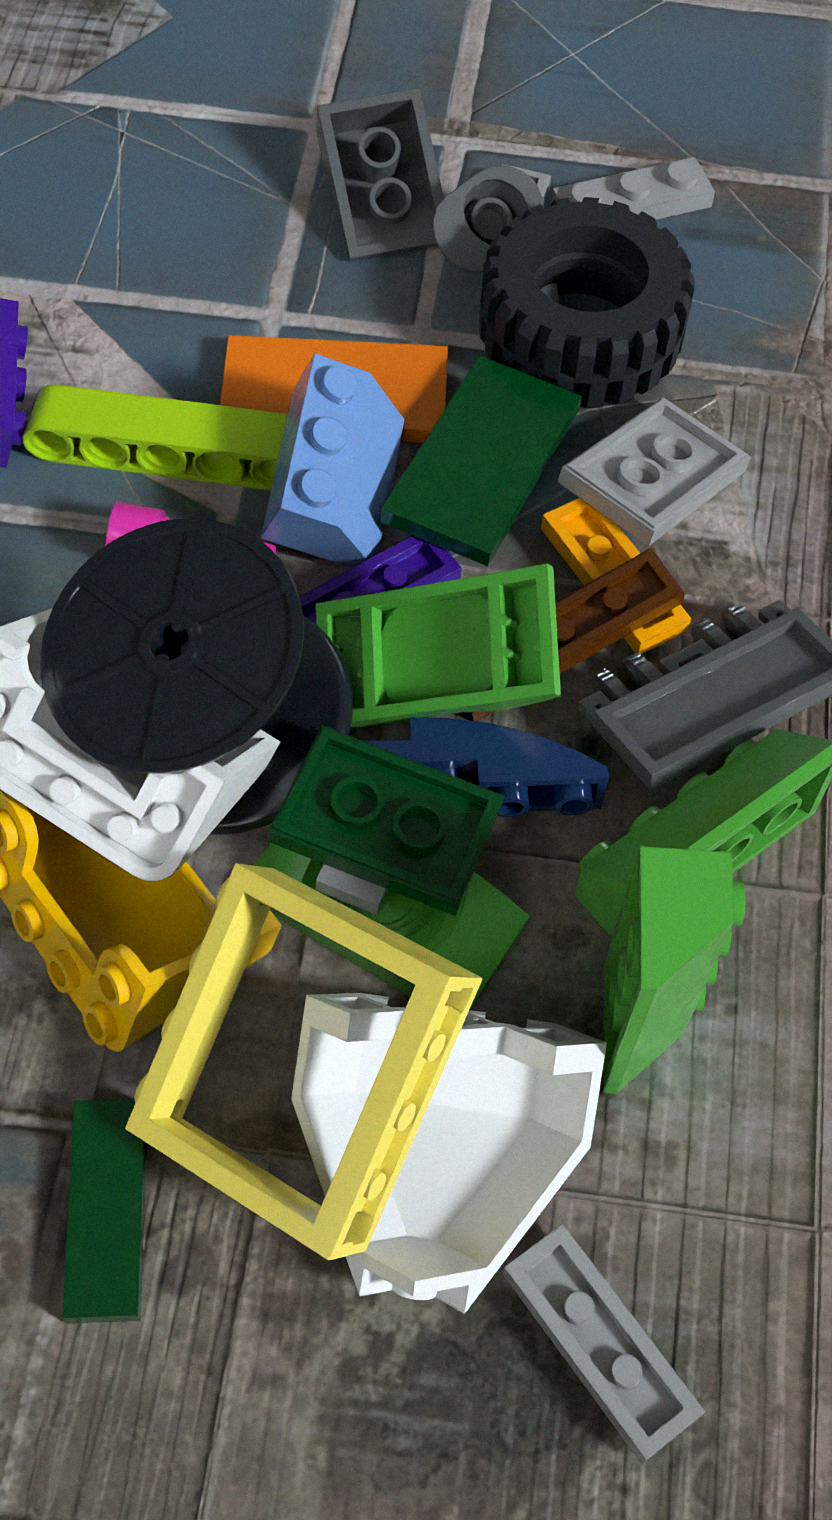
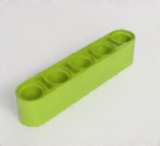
[23,385,288,490]

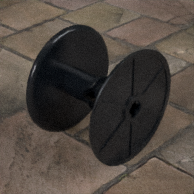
[40,518,353,835]

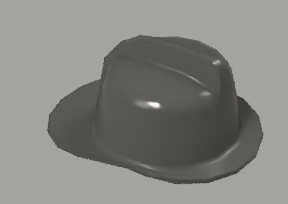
[432,165,544,272]

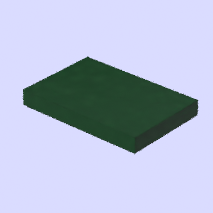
[268,725,505,916]

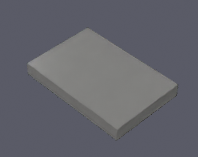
[558,397,751,547]

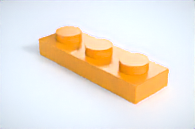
[541,498,691,655]

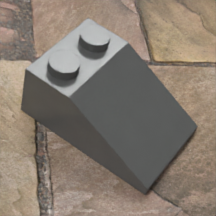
[316,87,444,262]

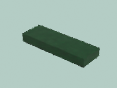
[62,1099,147,1324]

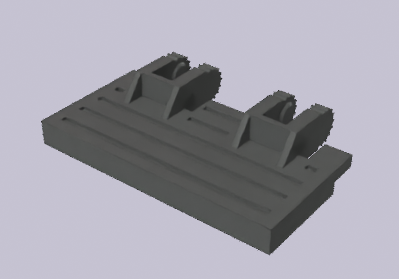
[578,600,832,791]

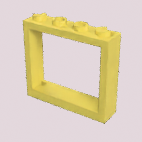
[125,863,483,1260]

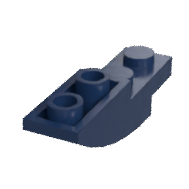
[364,717,609,817]

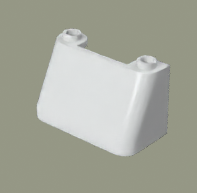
[0,608,280,881]

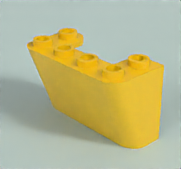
[0,789,282,1052]

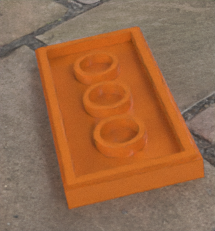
[220,335,448,443]

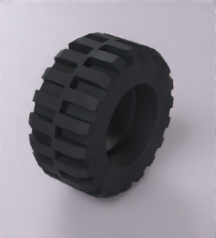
[479,197,695,409]

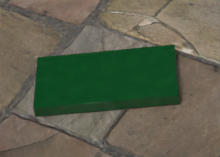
[380,355,582,567]

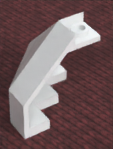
[291,993,607,1314]

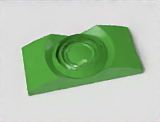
[316,564,561,727]
[253,843,530,1010]

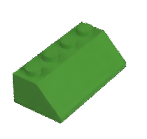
[574,729,832,937]
[603,846,745,1094]

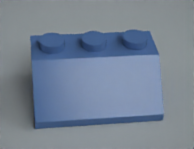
[261,353,405,568]

